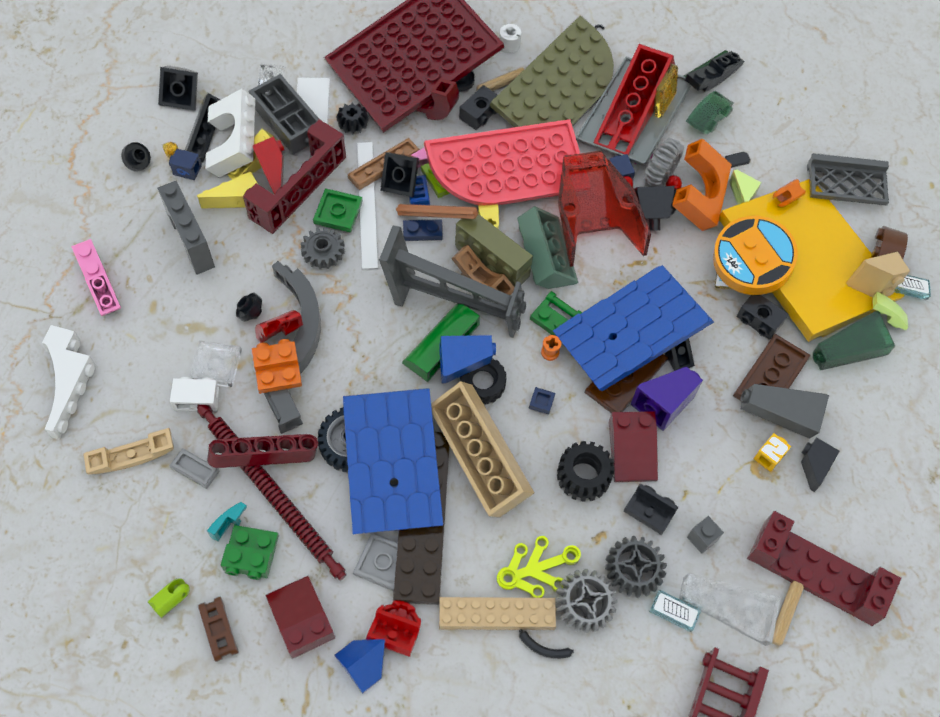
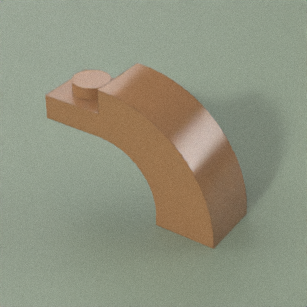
[451,245,515,295]

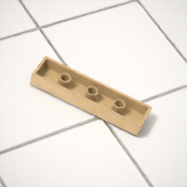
[439,597,556,630]

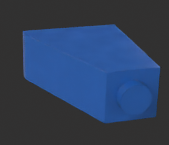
[439,335,496,384]

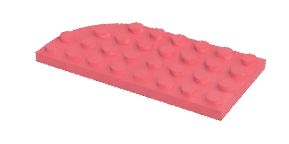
[424,119,591,205]

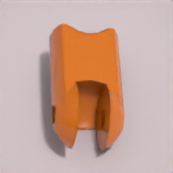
[773,179,806,207]

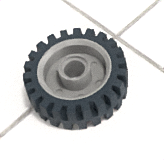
[318,407,348,472]

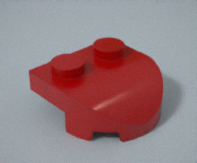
[366,600,421,657]

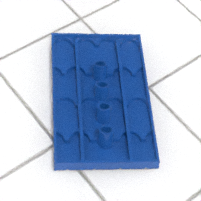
[553,265,714,391]
[343,388,443,534]

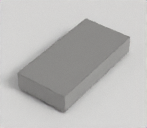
[170,448,220,489]

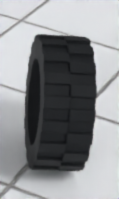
[460,358,507,405]

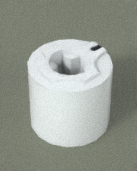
[499,24,521,53]

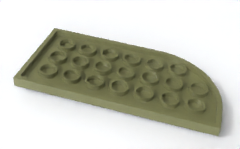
[490,15,614,127]

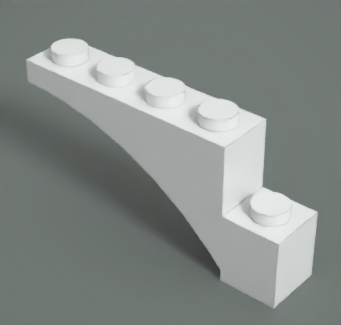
[42,325,95,440]

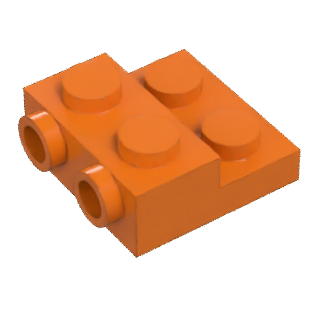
[252,339,302,394]

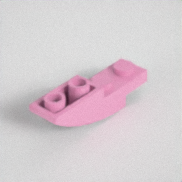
[71,239,121,316]

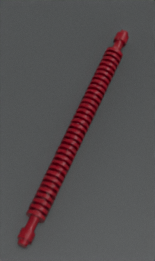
[197,405,347,581]

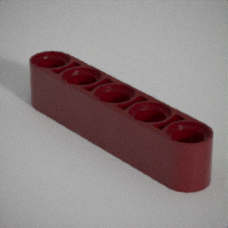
[207,434,318,468]

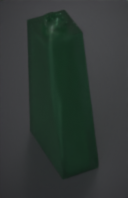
[813,311,895,371]

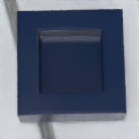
[529,387,556,415]

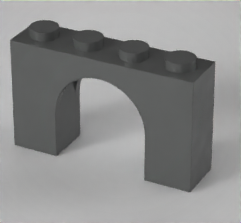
[157,180,215,275]

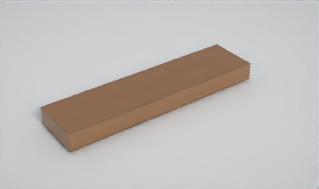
[348,138,420,190]

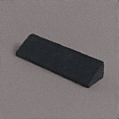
[185,93,221,162]

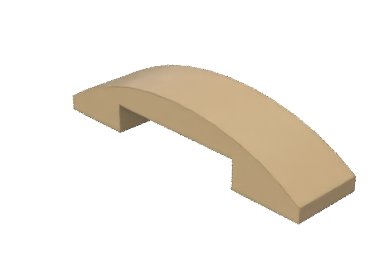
[83,428,174,475]

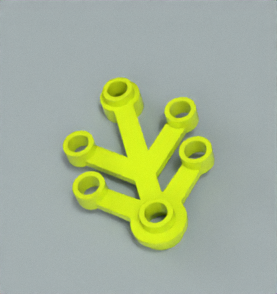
[497,536,581,598]

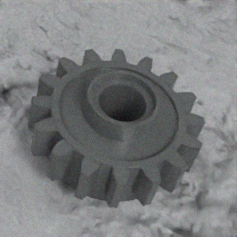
[301,227,345,269]

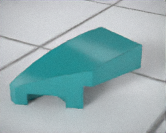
[207,502,247,542]

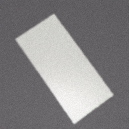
[297,78,330,123]

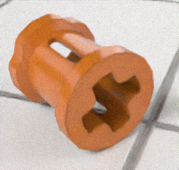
[541,335,561,361]

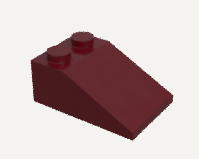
[608,411,658,482]
[266,576,335,659]

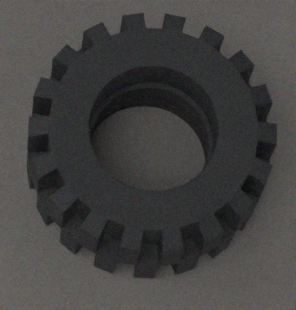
[557,441,615,502]

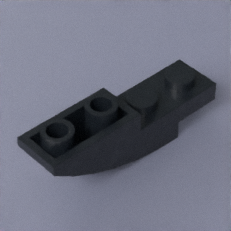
[685,51,745,92]

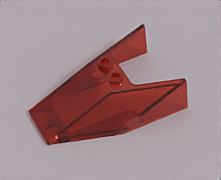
[558,151,651,267]

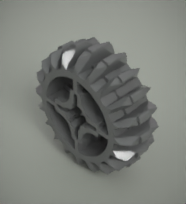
[605,535,667,598]

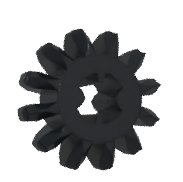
[336,102,369,134]

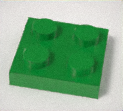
[313,188,363,233]

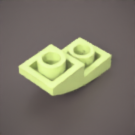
[873,292,908,330]

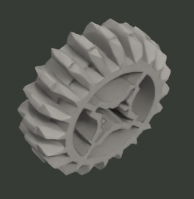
[644,138,684,187]
[555,569,618,633]

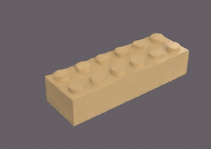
[431,381,534,517]

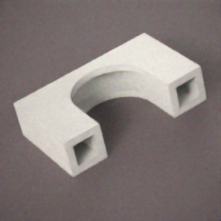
[205,89,255,178]

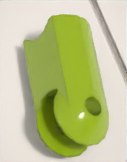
[147,578,190,618]

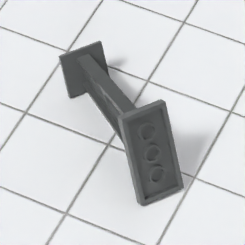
[379,225,526,338]

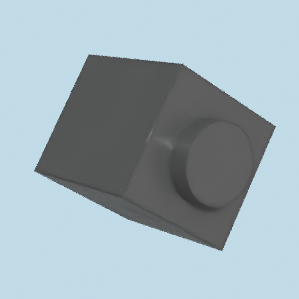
[687,516,724,554]

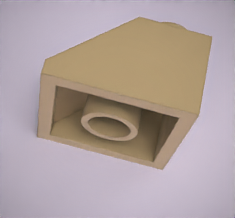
[846,252,910,297]

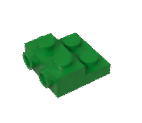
[220,525,279,580]

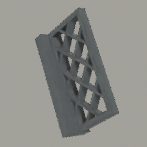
[807,153,889,206]

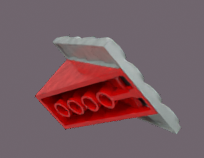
[576,44,691,166]

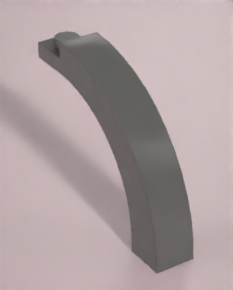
[272,261,321,374]

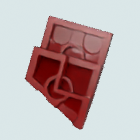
[255,310,303,343]

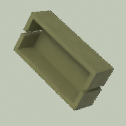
[455,214,533,287]

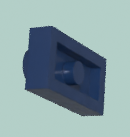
[403,219,443,241]

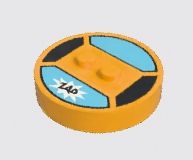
[713,216,798,295]

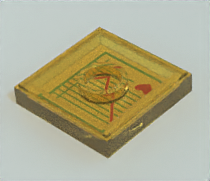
[655,64,678,118]

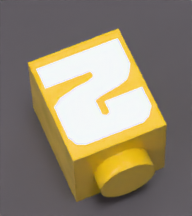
[753,433,791,472]

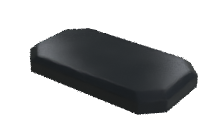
[725,152,751,168]

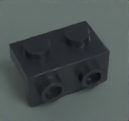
[624,484,679,535]

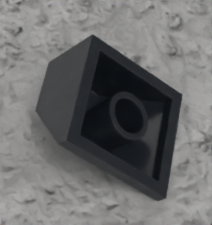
[158,66,198,111]

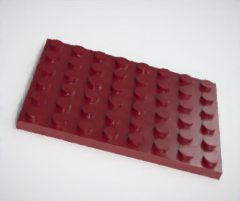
[324,0,505,133]

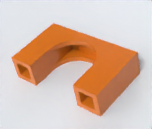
[672,138,732,231]

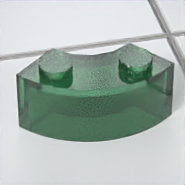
[686,91,734,134]

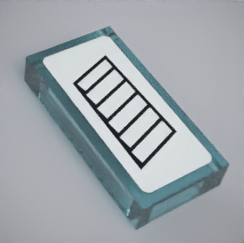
[894,275,931,300]
[649,590,701,632]

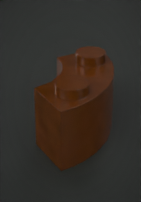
[871,226,908,259]

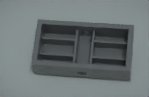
[249,74,319,154]

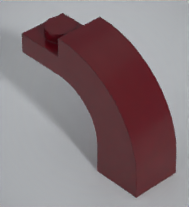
[415,78,459,120]

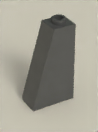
[740,384,829,439]

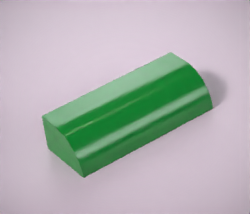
[402,304,480,382]

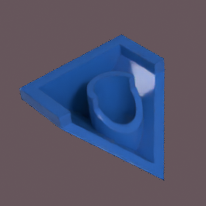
[334,639,385,694]

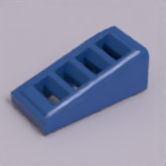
[409,175,430,205]

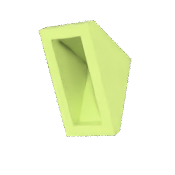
[729,170,761,205]

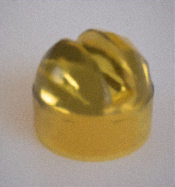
[162,142,178,159]

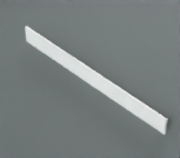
[357,142,378,270]

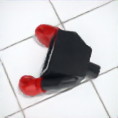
[618,175,682,231]

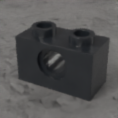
[459,85,498,130]
[736,295,789,340]

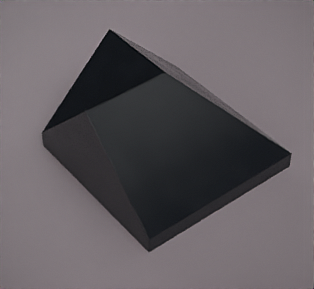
[380,152,419,197]

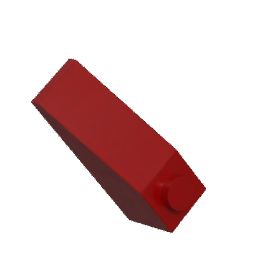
[252,136,285,195]

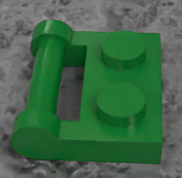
[530,291,583,336]

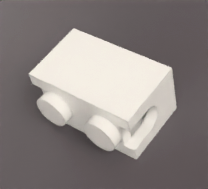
[170,377,220,412]

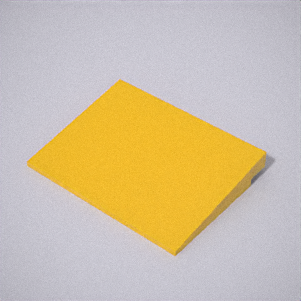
[719,179,905,342]

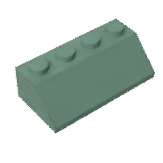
[517,206,579,289]

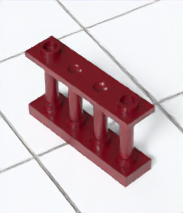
[688,647,769,717]

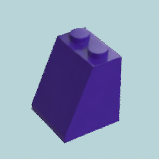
[630,367,703,431]

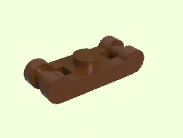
[198,596,239,662]

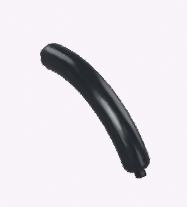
[519,629,574,659]

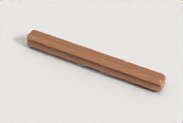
[396,204,478,219]

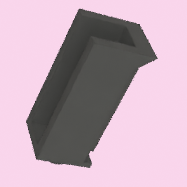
[264,389,303,434]

